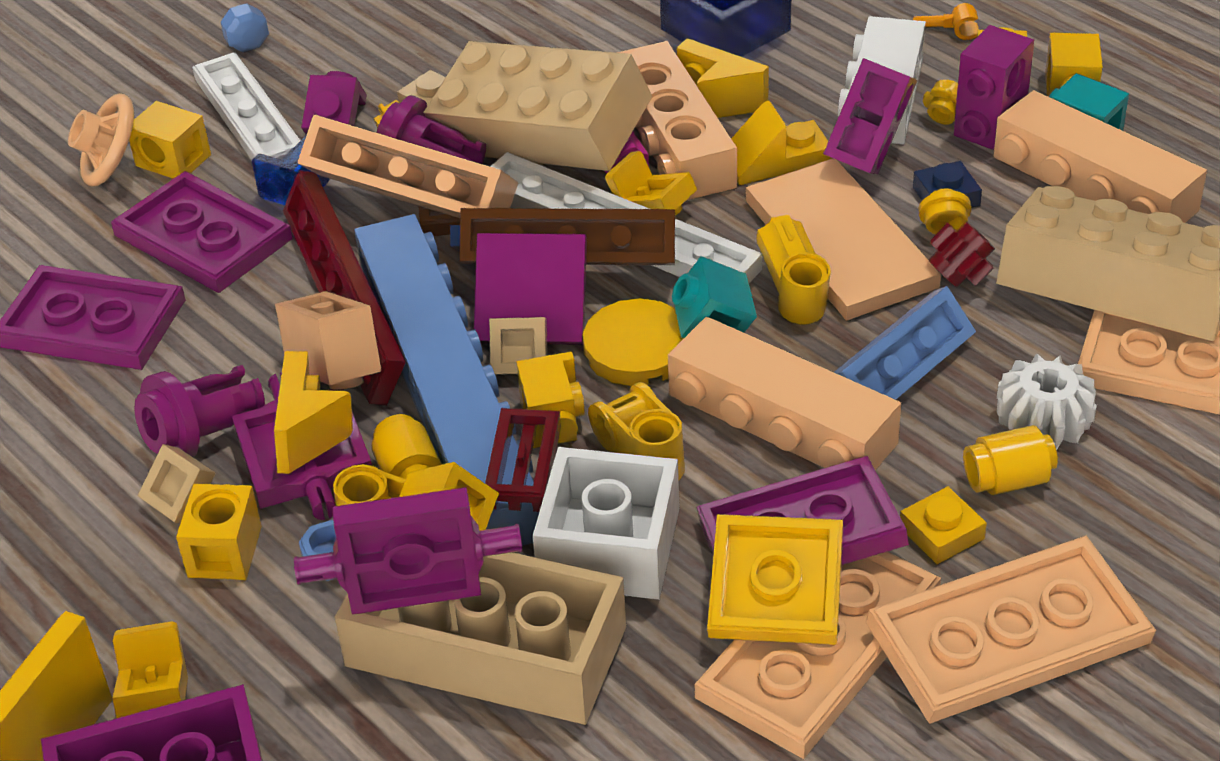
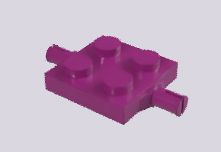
[232,372,372,520]
[294,487,523,615]

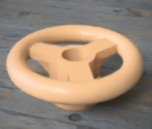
[68,93,134,187]

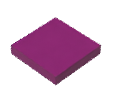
[474,233,587,345]

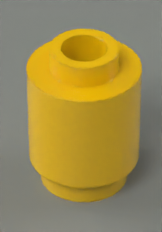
[371,414,442,479]
[963,425,1058,495]

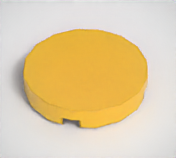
[582,298,684,386]

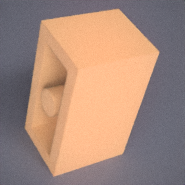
[275,291,381,390]

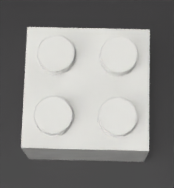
[533,447,679,600]

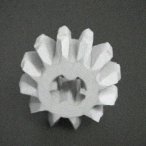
[997,354,1097,450]

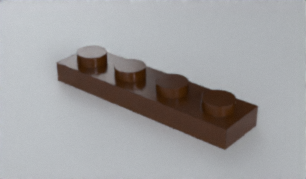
[460,208,675,265]

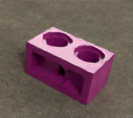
[953,25,1035,150]
[823,58,918,174]

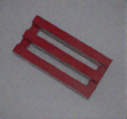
[485,408,561,512]

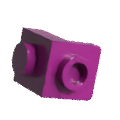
[301,71,367,135]

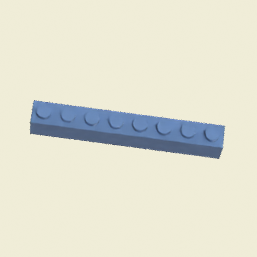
[354,214,539,546]

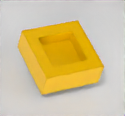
[900,486,987,564]

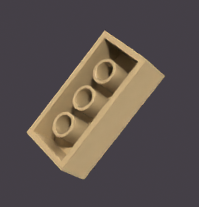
[423,41,652,171]
[996,186,1220,342]
[335,553,626,725]

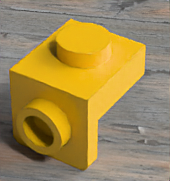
[605,151,698,216]
[112,621,188,718]

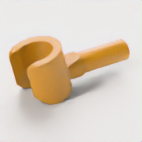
[913,3,979,40]

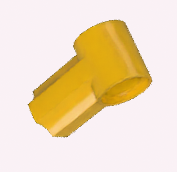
[756,214,831,325]

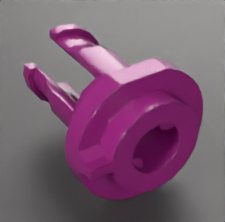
[376,95,486,164]
[134,365,265,457]

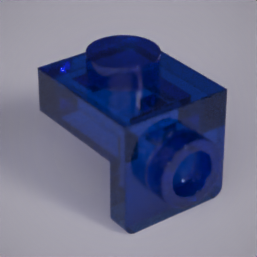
[252,134,330,205]

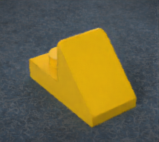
[677,38,769,118]
[731,100,832,185]
[274,351,353,474]

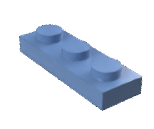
[834,286,976,400]

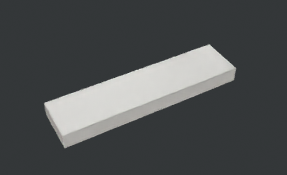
[192,53,304,176]

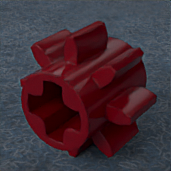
[928,221,995,287]

